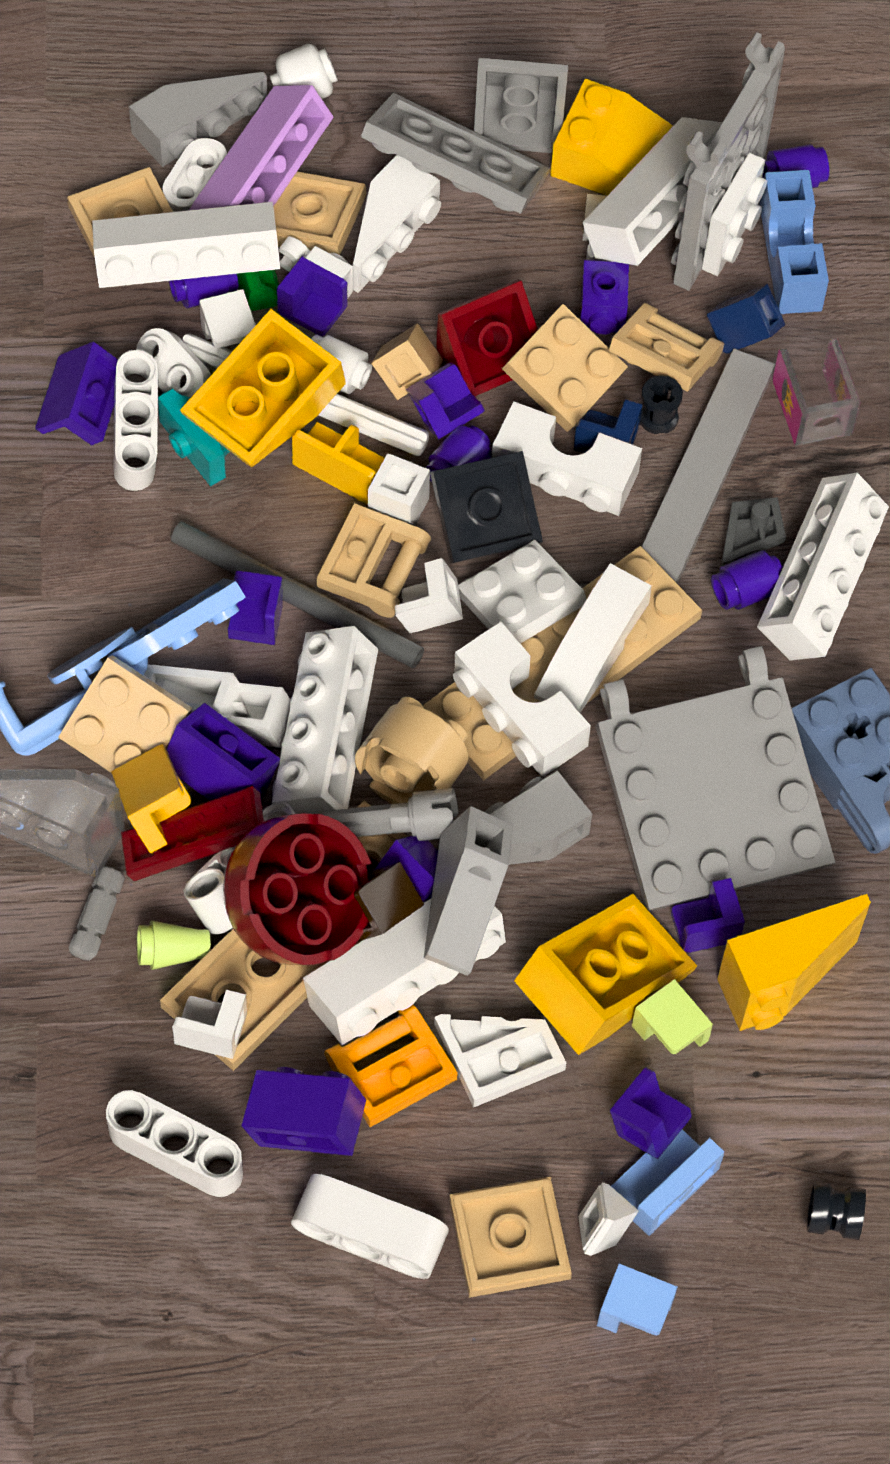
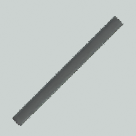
[171,521,424,669]

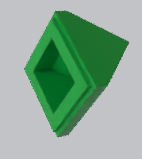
[237,270,280,312]

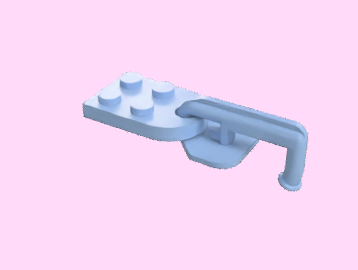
[0,578,246,756]

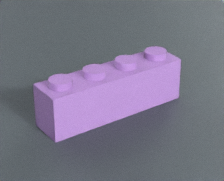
[189,85,333,210]

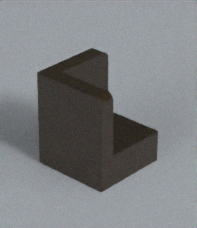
[354,862,424,941]

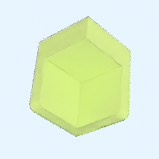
[632,979,713,1054]

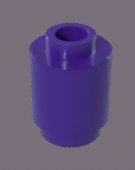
[762,144,829,188]
[169,274,238,309]
[425,425,492,482]
[711,550,783,610]

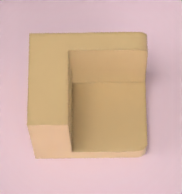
[371,323,443,400]

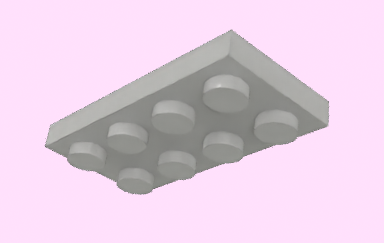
[361,93,550,214]

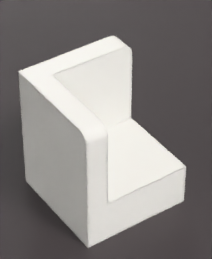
[199,289,256,348]
[368,453,430,526]
[395,558,463,634]
[173,990,247,1059]

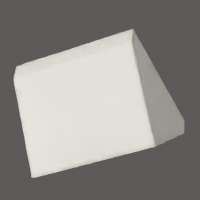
[578,1183,639,1256]

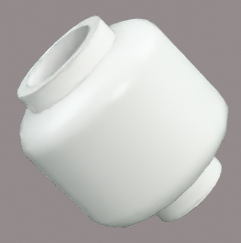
[270,44,338,99]

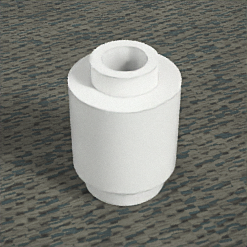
[311,335,372,394]

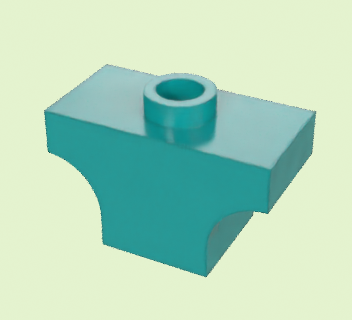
[158,389,230,487]

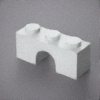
[492,401,642,516]
[453,621,591,778]

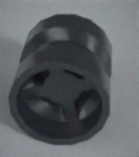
[807,1181,866,1240]

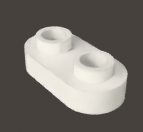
[163,138,227,212]
[136,328,211,397]

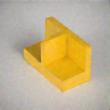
[292,422,385,505]
[111,744,191,854]

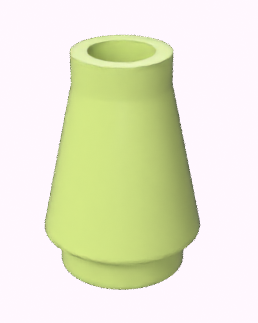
[137,920,210,970]

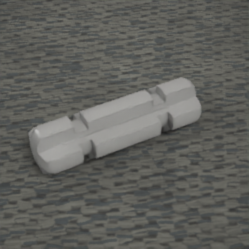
[69,866,125,961]

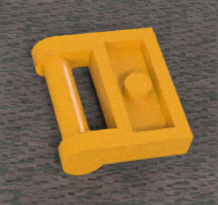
[324,1004,458,1127]

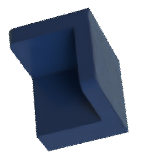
[707,284,786,354]
[573,399,643,453]

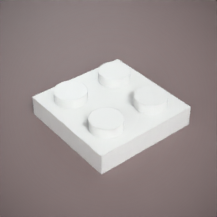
[702,153,767,276]
[458,540,586,644]

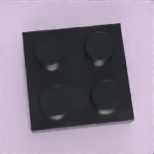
[430,451,543,563]

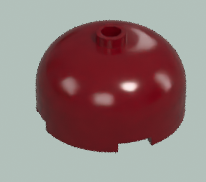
[223,813,371,965]

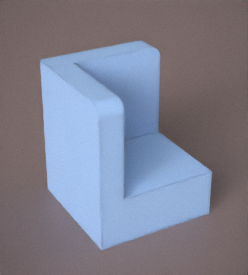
[597,1264,678,1335]

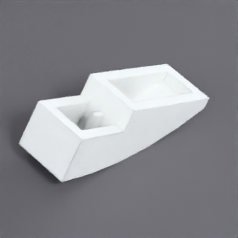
[534,563,652,713]
[144,664,290,748]

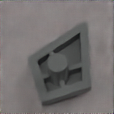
[722,497,786,566]

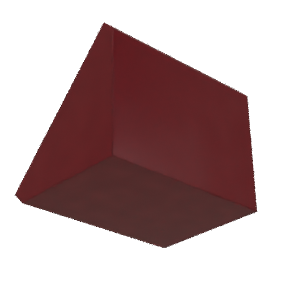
[436,279,538,397]

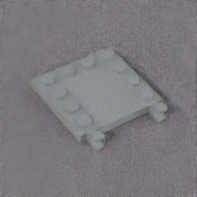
[671,32,785,291]
[595,646,836,912]

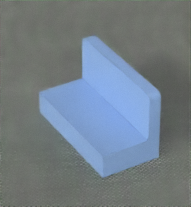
[611,1130,724,1236]

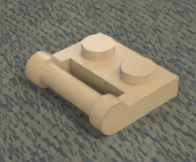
[609,303,724,392]
[317,503,431,618]

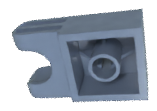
[792,668,890,854]

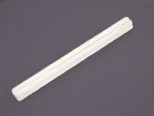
[182,333,429,456]

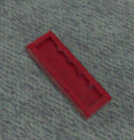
[121,786,264,881]

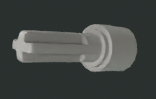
[321,788,459,841]

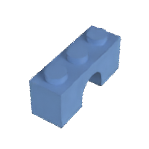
[759,170,829,314]

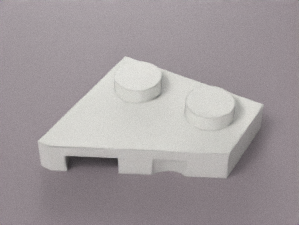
[434,1014,566,1108]

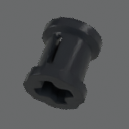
[640,375,683,434]

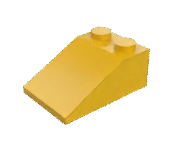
[550,79,673,196]
[180,309,346,468]
[514,894,697,1055]
[717,894,871,1031]

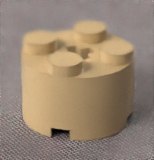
[355,697,468,804]

